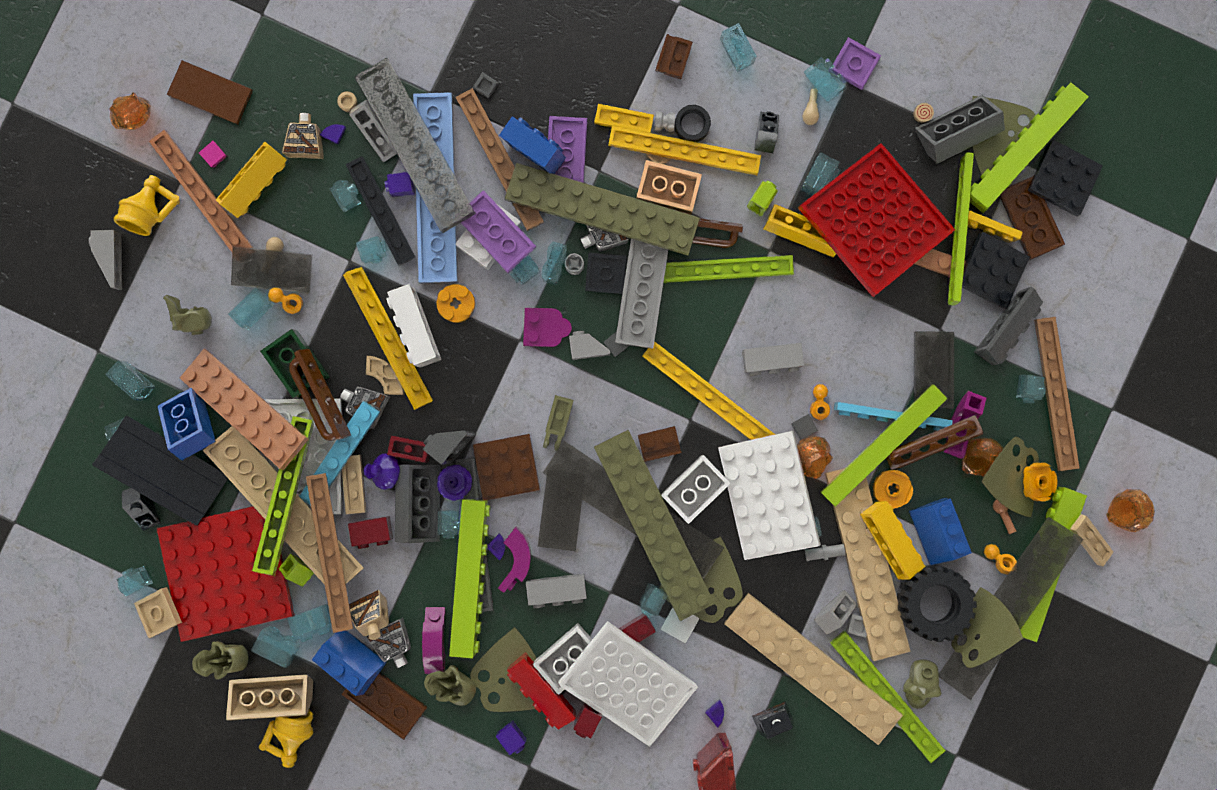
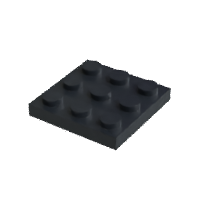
[1027,139,1103,217]
[962,232,1030,309]

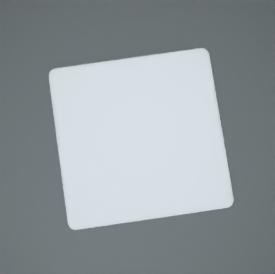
[661,608,699,643]

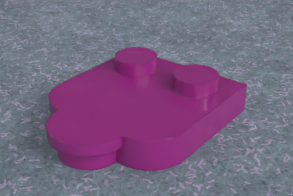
[523,308,572,347]

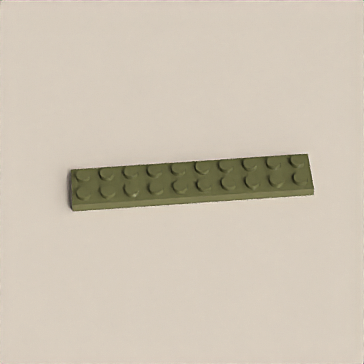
[505,163,700,255]
[594,430,715,621]

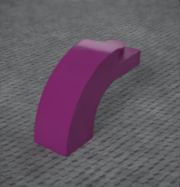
[943,391,986,459]
[498,526,531,592]
[422,607,446,674]

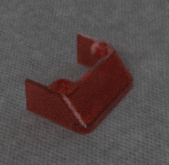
[693,732,736,790]

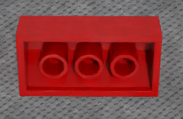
[507,652,576,730]

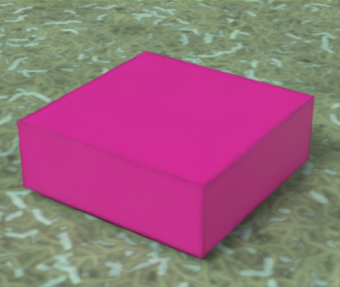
[199,141,227,168]

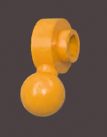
[268,288,303,314]
[810,384,830,420]
[984,544,1017,575]

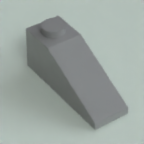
[349,100,399,162]
[89,230,122,290]

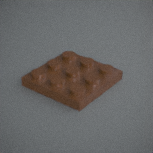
[473,434,540,500]

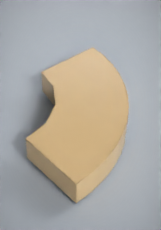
[366,356,405,395]

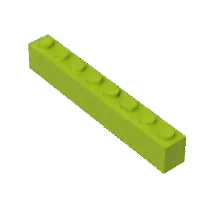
[970,83,1089,214]
[252,416,314,576]
[1013,487,1087,642]
[449,499,491,658]

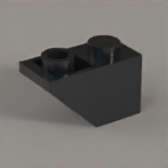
[754,111,779,154]
[122,488,161,531]

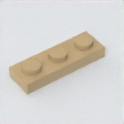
[342,455,366,514]
[1070,514,1113,567]

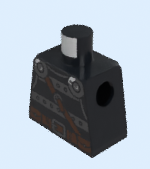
[752,701,793,739]

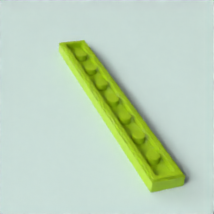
[948,152,974,306]
[663,255,794,283]
[821,385,947,507]
[830,631,946,763]

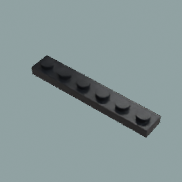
[345,156,416,266]

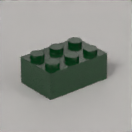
[260,329,330,399]

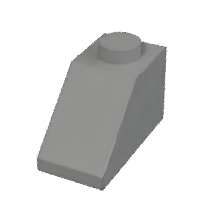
[569,331,610,360]
[814,590,857,634]

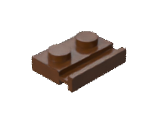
[655,34,693,80]
[638,426,681,462]

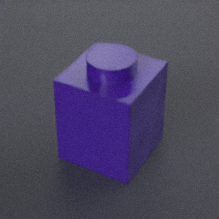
[385,172,415,197]
[496,720,527,755]

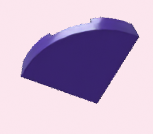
[320,124,346,144]
[488,533,505,560]
[705,699,724,728]

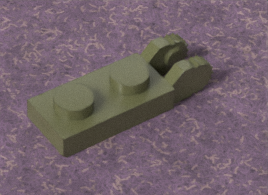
[543,395,574,451]

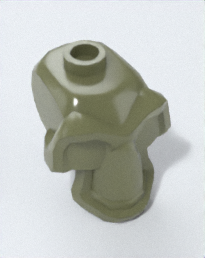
[163,295,212,335]
[192,641,248,680]
[903,659,942,709]
[424,665,476,706]

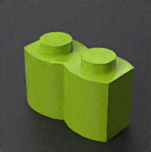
[747,181,778,216]

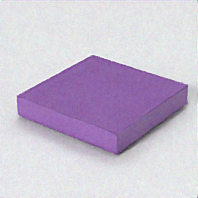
[829,37,881,90]

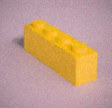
[216,142,287,218]
[763,204,836,258]
[860,501,926,580]

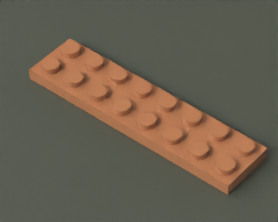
[180,349,309,470]

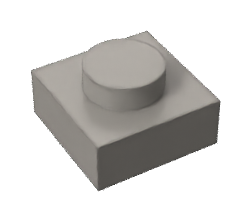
[846,614,867,638]

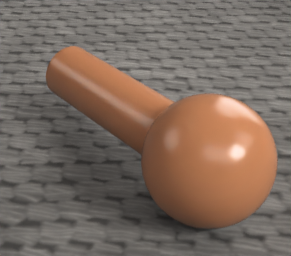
[993,500,1017,534]

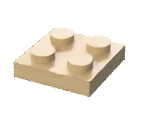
[134,587,182,639]

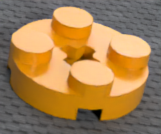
[437,284,475,323]
[1023,463,1057,501]
[873,470,913,509]

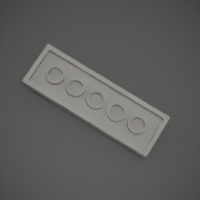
[615,239,668,349]

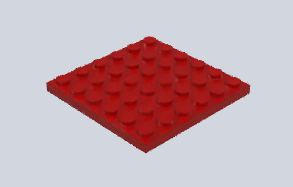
[798,143,955,297]
[157,506,295,642]

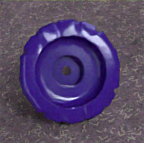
[364,453,400,490]
[437,465,472,501]

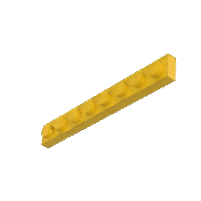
[608,126,761,176]
[343,267,433,410]
[642,341,776,440]

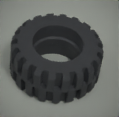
[897,565,977,642]

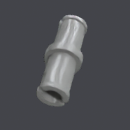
[805,544,845,561]

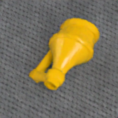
[114,175,180,236]
[259,710,313,768]

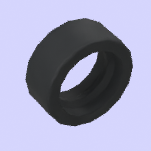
[674,104,711,143]

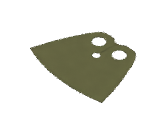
[972,96,1036,175]
[982,437,1039,517]
[657,537,743,623]
[951,587,1023,668]
[470,628,537,712]

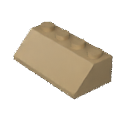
[226,675,313,721]

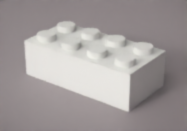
[386,284,441,368]

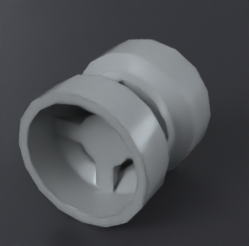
[655,111,675,132]
[565,253,584,275]

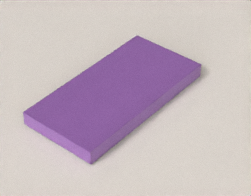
[548,116,587,183]
[455,190,536,273]

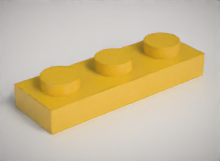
[594,104,654,133]
[967,211,1023,243]

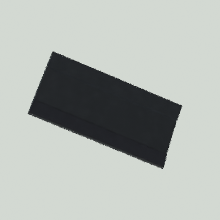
[92,415,228,526]

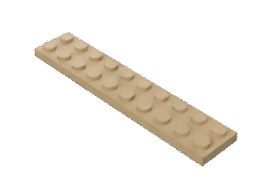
[203,426,364,585]
[825,468,911,661]
[725,593,903,745]

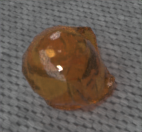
[109,92,151,131]
[797,436,833,479]
[962,437,1004,476]
[1106,489,1155,532]

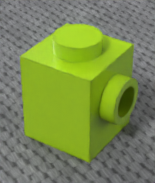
[279,554,314,587]

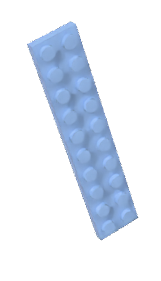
[413,92,458,284]

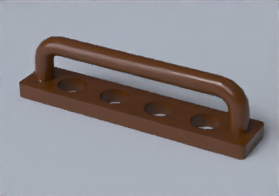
[692,218,743,248]
[289,349,351,441]
[886,415,984,470]

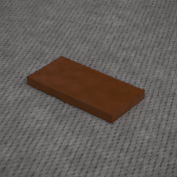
[167,60,253,125]
[999,176,1065,260]
[341,673,427,740]

